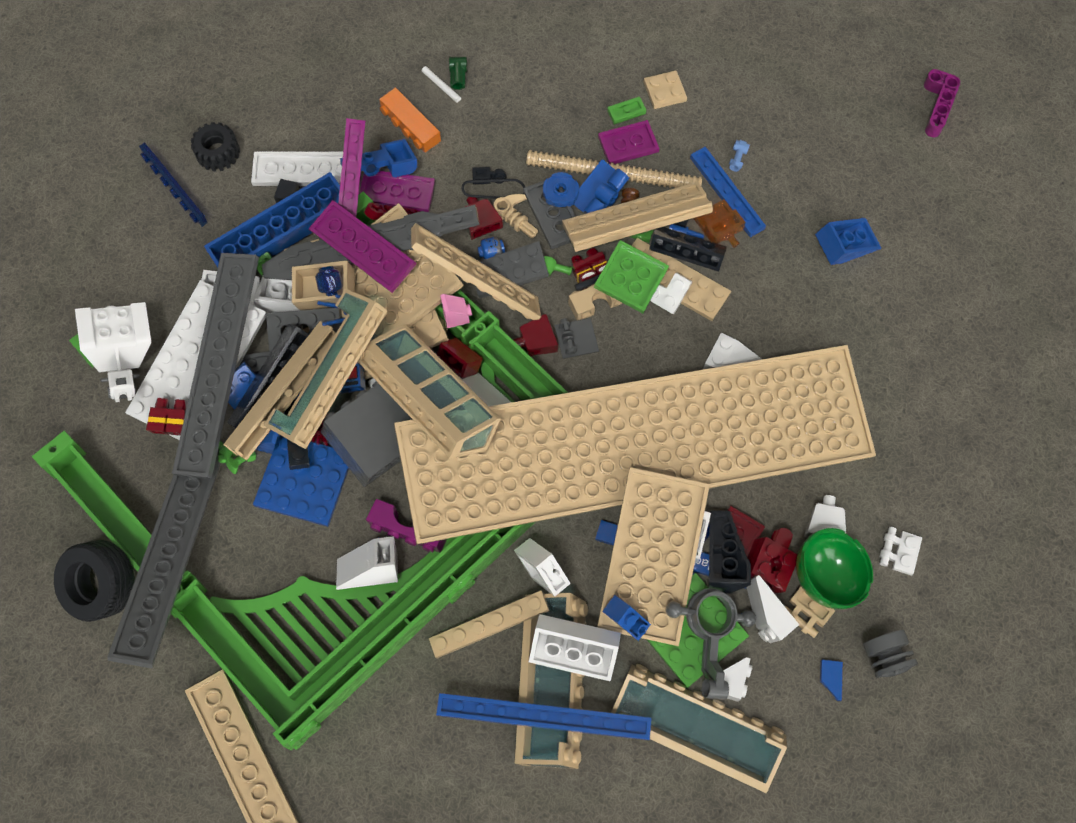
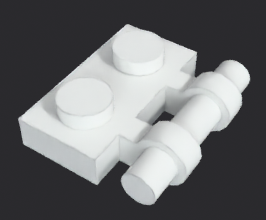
[880,527,922,576]

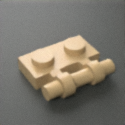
[785,587,835,638]

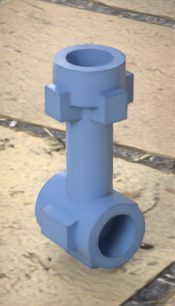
[729,140,750,172]

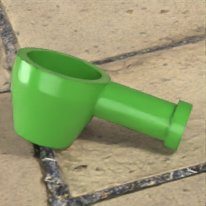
[544,256,572,277]

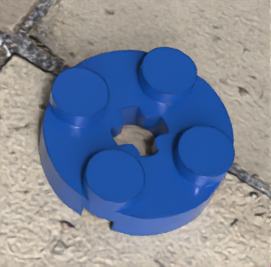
[543,172,579,207]

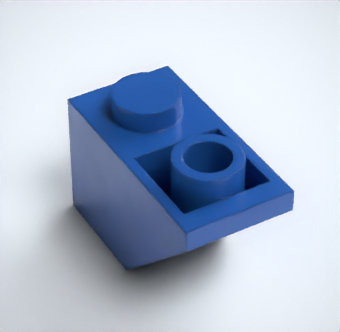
[602,595,651,641]

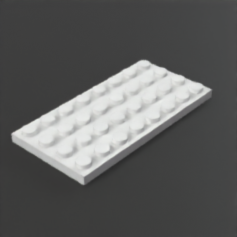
[125,280,267,440]

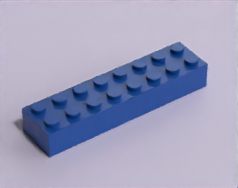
[204,172,340,268]

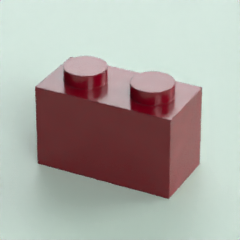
[437,338,483,379]

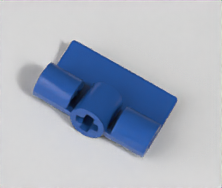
[573,160,629,214]

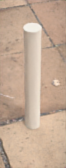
[422,66,461,103]

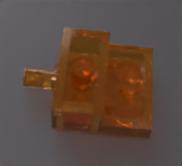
[694,199,746,248]

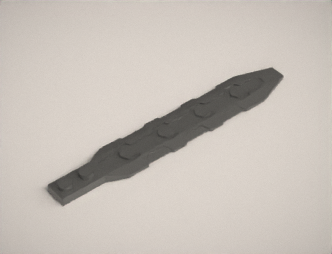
[262,205,480,280]

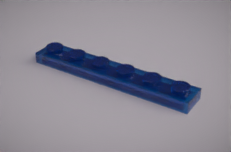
[139,142,208,227]

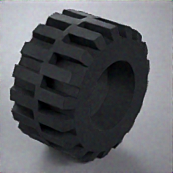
[191,122,240,172]

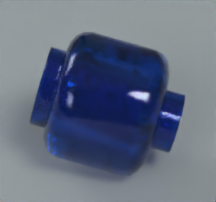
[315,266,343,296]

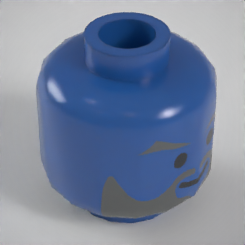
[477,236,505,259]

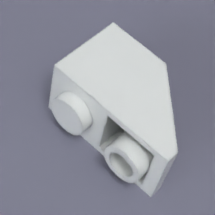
[723,657,752,702]

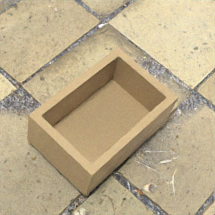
[292,261,355,310]

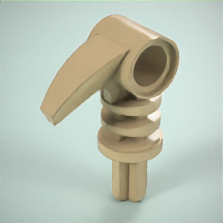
[494,194,538,238]

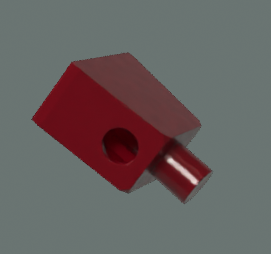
[465,197,503,240]
[512,314,558,356]

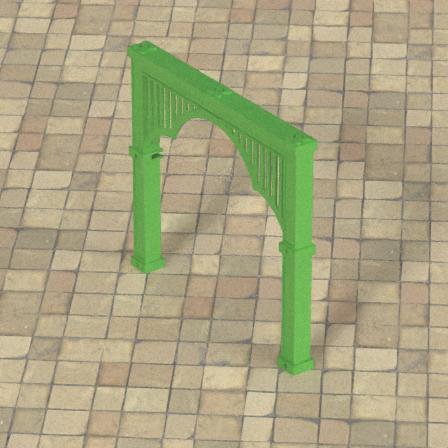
[32,192,568,750]

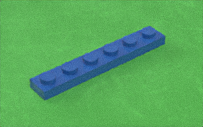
[690,147,766,237]

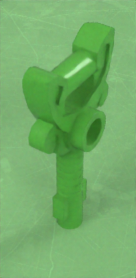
[218,441,256,474]

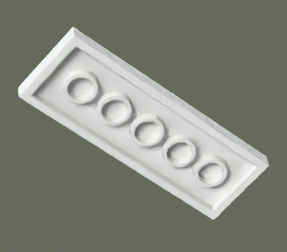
[251,152,343,186]

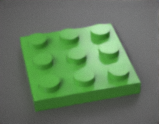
[594,240,669,314]

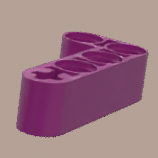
[924,69,960,138]

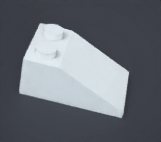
[703,333,763,370]
[746,575,799,643]

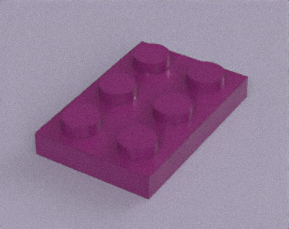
[598,120,660,164]

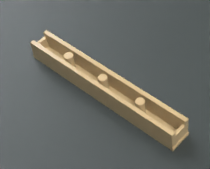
[223,321,336,460]

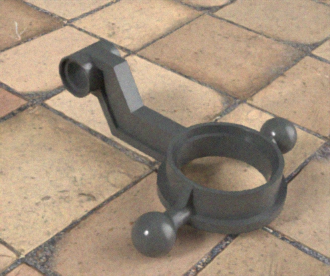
[665,588,756,700]

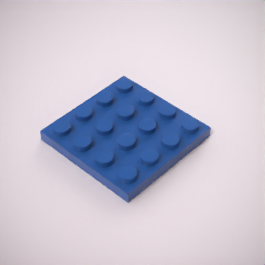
[253,435,349,527]

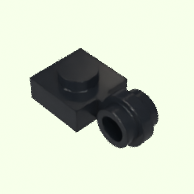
[472,167,506,185]

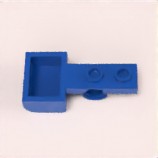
[340,139,417,177]

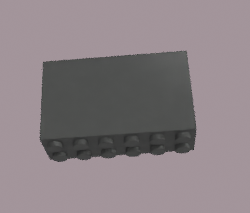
[321,358,462,487]

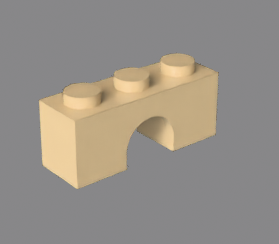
[568,284,622,320]

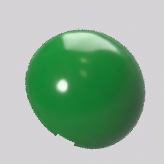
[796,528,873,609]

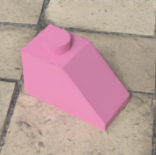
[440,294,472,328]

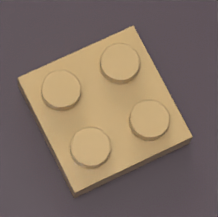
[643,71,687,109]

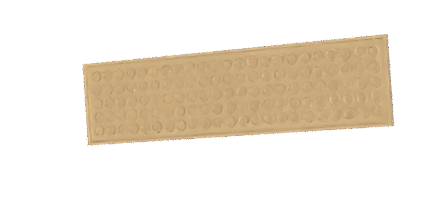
[394,345,876,545]

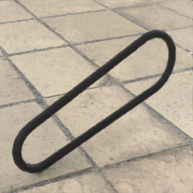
[461,178,525,199]

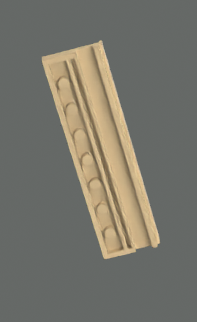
[562,182,713,252]

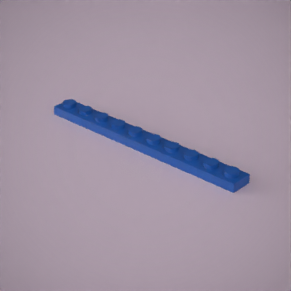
[436,693,651,740]

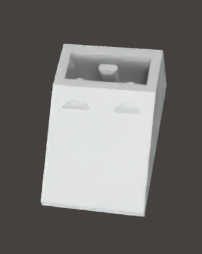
[336,536,398,590]

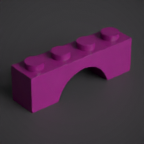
[366,499,447,553]

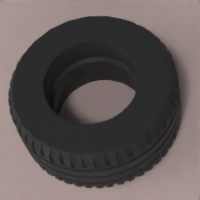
[53,540,135,622]

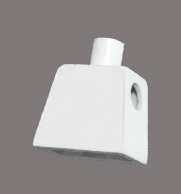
[804,495,846,538]

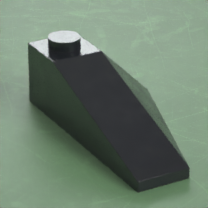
[709,511,751,594]

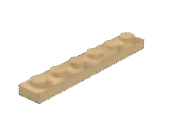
[429,591,550,658]

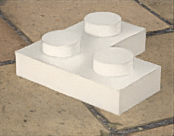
[650,273,693,314]

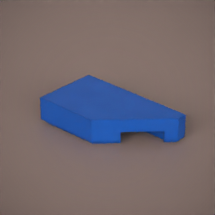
[820,660,843,701]

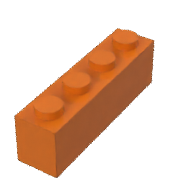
[379,87,441,153]

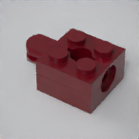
[747,528,797,594]

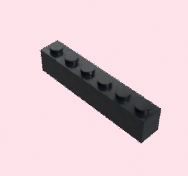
[227,324,309,428]

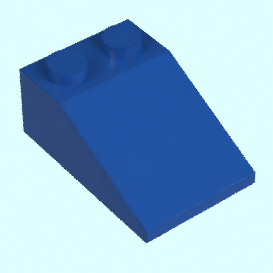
[815,218,881,265]

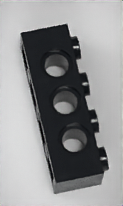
[649,227,727,272]

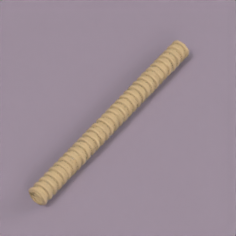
[526,150,702,188]

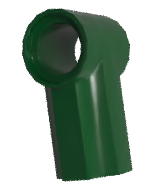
[449,57,467,90]

